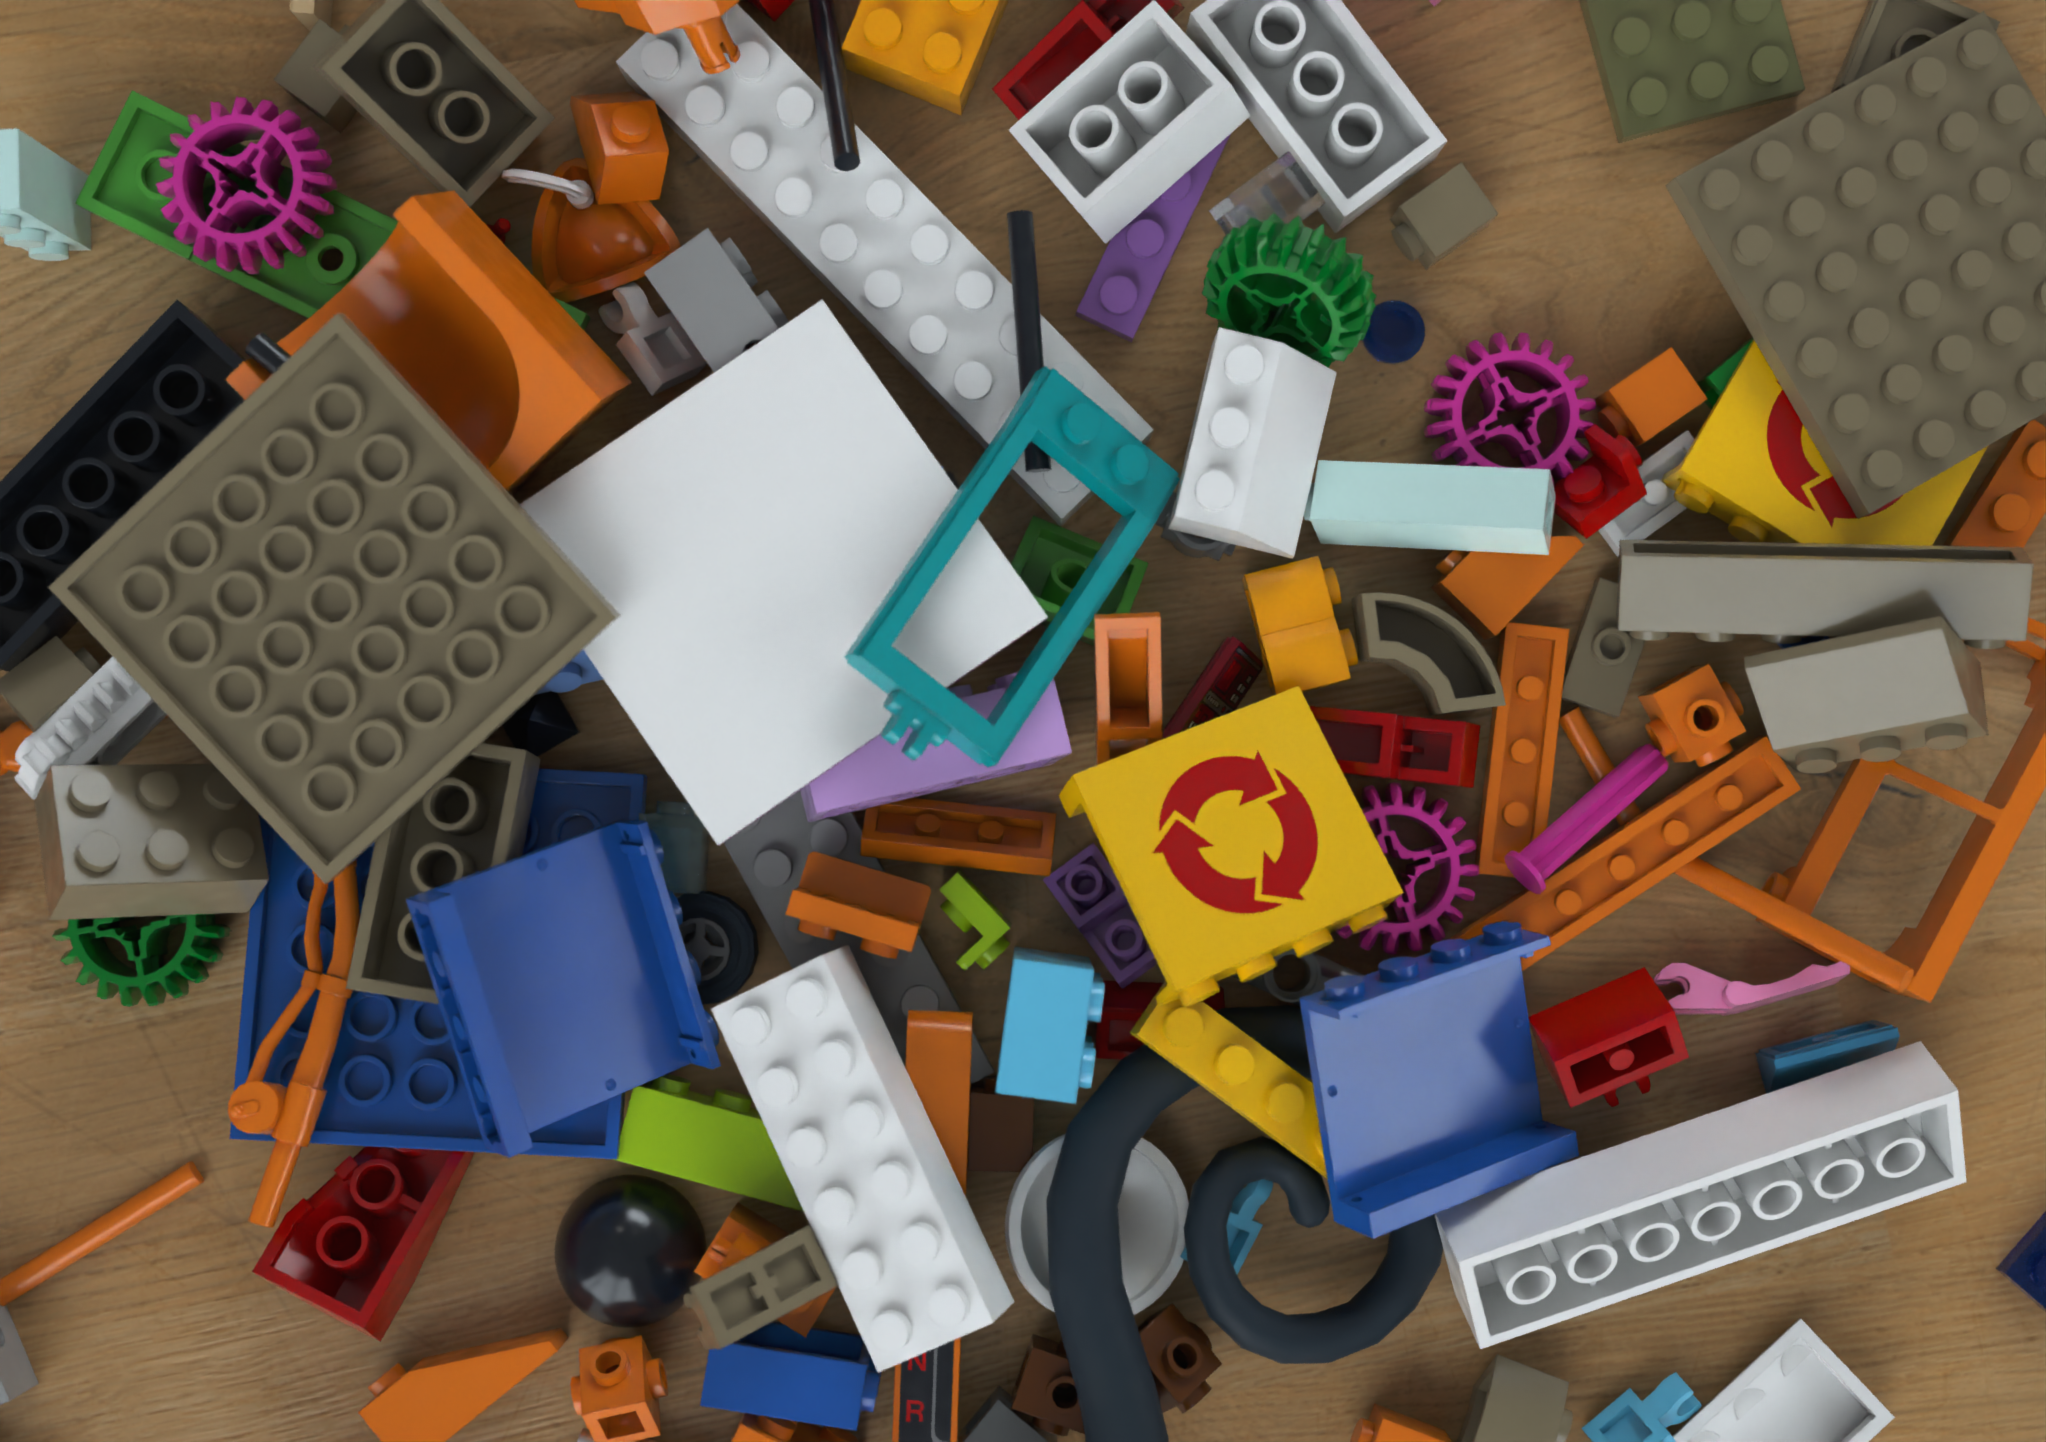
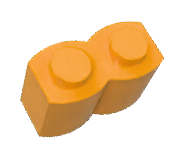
[1242,556,1358,696]

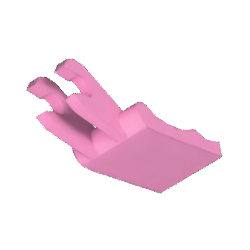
[1654,961,1850,1016]

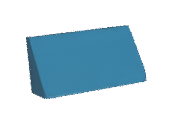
[1755,1020,1900,1093]

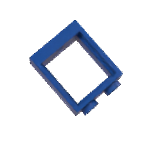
[700,1321,882,1431]

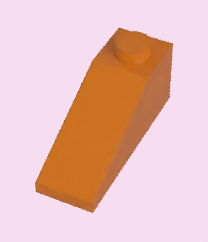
[358,1328,569,1442]

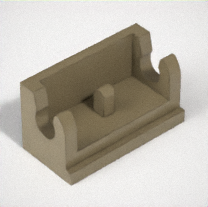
[683,1225,838,1349]

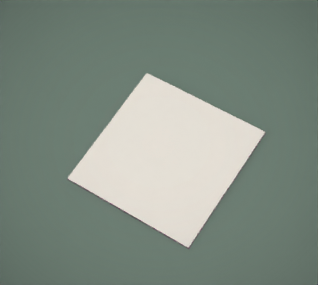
[520,299,1048,846]

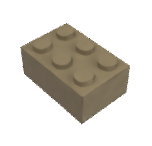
[312,0,555,207]
[35,764,269,920]

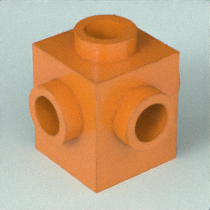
[1638,663,1746,767]
[571,1335,668,1442]

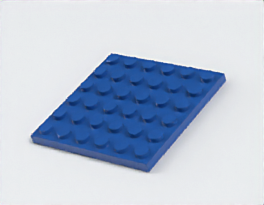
[230,769,648,1159]

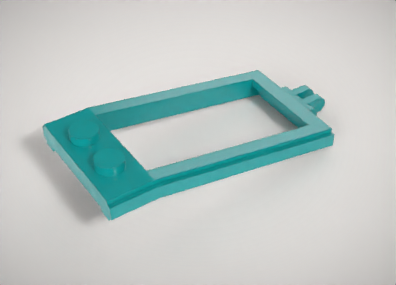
[844,366,1180,767]

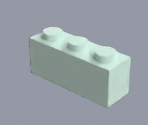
[0,129,91,261]

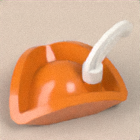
[502,157,681,303]

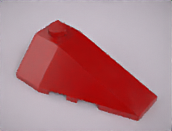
[252,1146,475,1342]

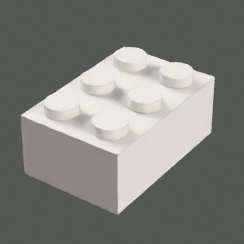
[1009,0,1251,244]

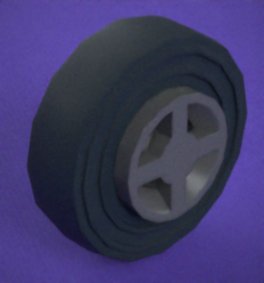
[677,891,759,1005]

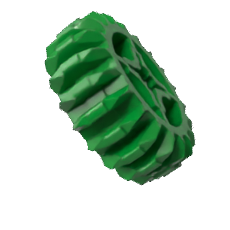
[1202,212,1377,367]
[52,914,232,1007]

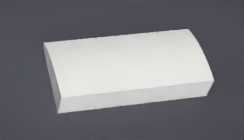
[1673,1318,1895,1442]

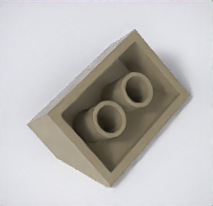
[1744,616,1989,774]

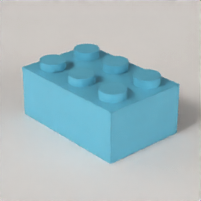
[995,946,1105,1104]

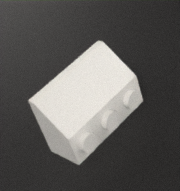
[1168,327,1337,559]

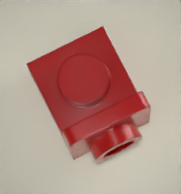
[1554,424,1647,539]

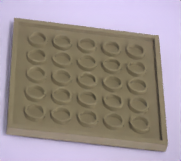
[1666,11,2046,519]
[48,313,621,884]

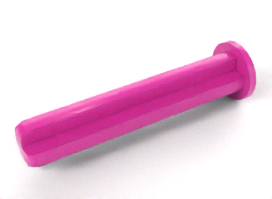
[1504,744,1668,894]

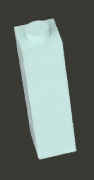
[1304,460,1556,555]

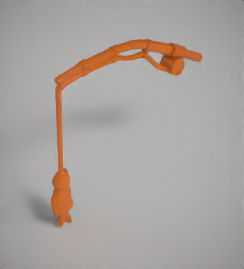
[0,715,360,1228]

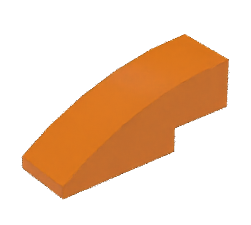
[1094,612,1163,765]

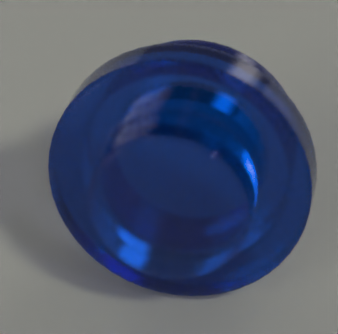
[1362,300,1425,364]

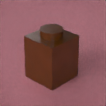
[968,1076,1034,1172]

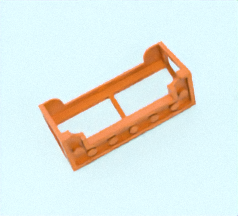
[1755,617,2046,1002]

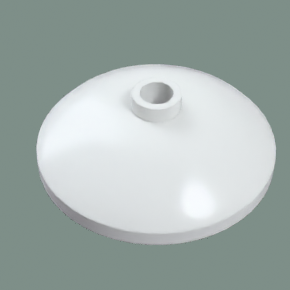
[1005,1134,1189,1315]

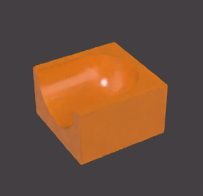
[225,190,632,496]

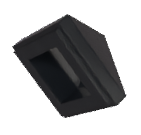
[502,691,580,757]

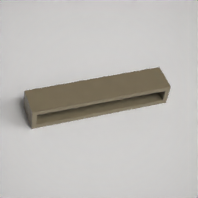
[1616,540,2033,649]

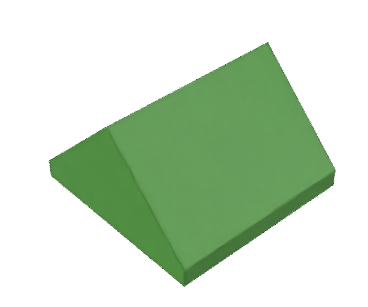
[1011,515,1149,646]

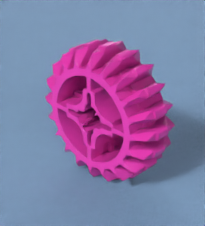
[156,96,337,274]
[1424,332,1596,489]
[1336,782,1479,954]

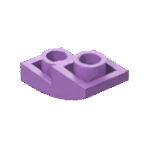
[1043,843,1158,989]

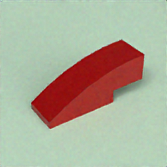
[992,0,1184,120]
[1309,706,1481,788]

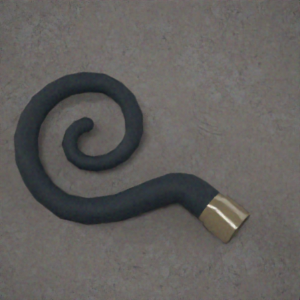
[1046,1005,1443,1442]

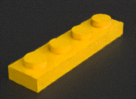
[1130,980,1327,1178]

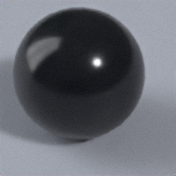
[555,1175,706,1328]

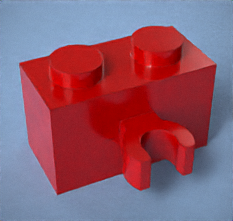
[1528,967,1689,1108]

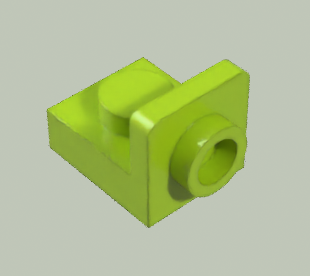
[939,869,1012,971]

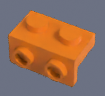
[785,851,931,959]

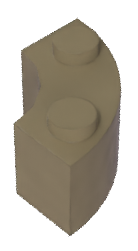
[1351,592,1506,715]
[1456,1354,1573,1442]

